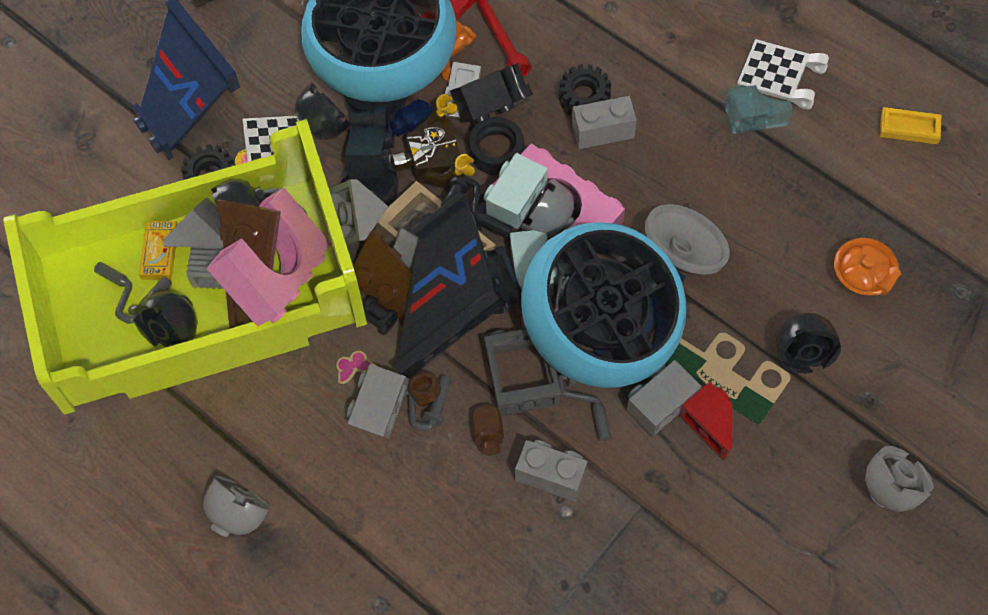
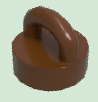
[408,372,441,407]

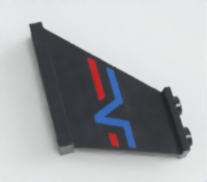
[393,192,507,378]

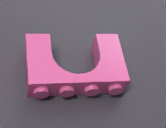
[493,143,625,229]
[206,187,331,326]

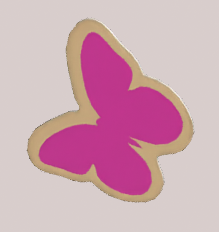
[336,351,376,384]

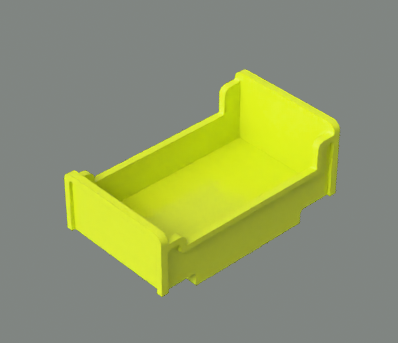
[3,119,367,415]

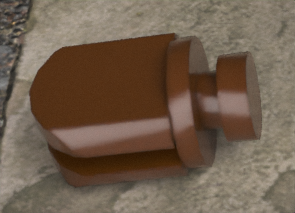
[471,405,504,456]

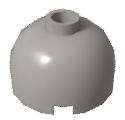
[519,178,575,239]
[865,446,934,512]
[203,476,270,537]

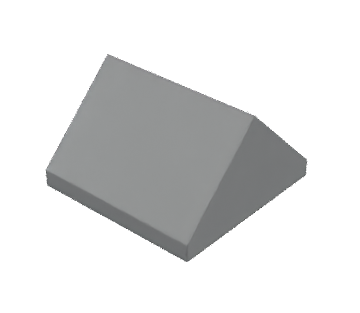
[329,179,388,245]
[163,197,223,247]

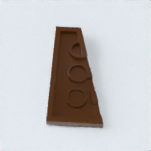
[216,199,281,329]
[353,228,413,320]

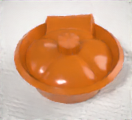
[834,238,901,296]

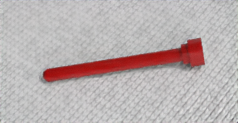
[475,0,532,77]

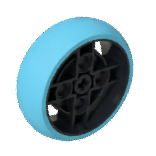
[301,0,457,102]
[521,222,686,388]

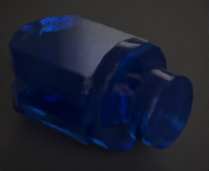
[390,99,432,137]

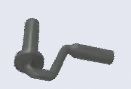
[94,262,172,324]
[557,374,611,441]
[404,375,452,431]

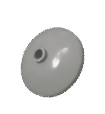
[645,204,730,275]

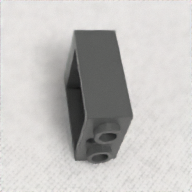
[484,326,561,416]

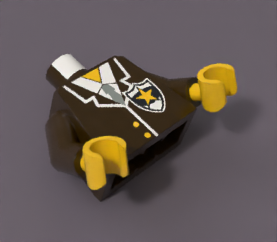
[392,94,475,188]

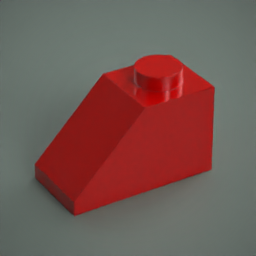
[679,382,733,461]

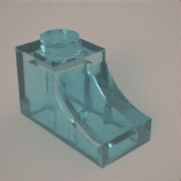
[724,85,793,134]

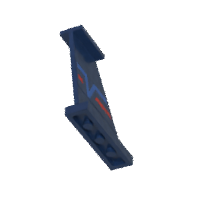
[132,0,240,160]

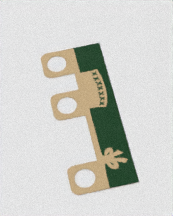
[648,328,790,426]

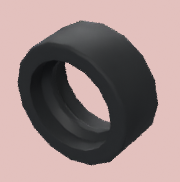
[469,117,524,175]

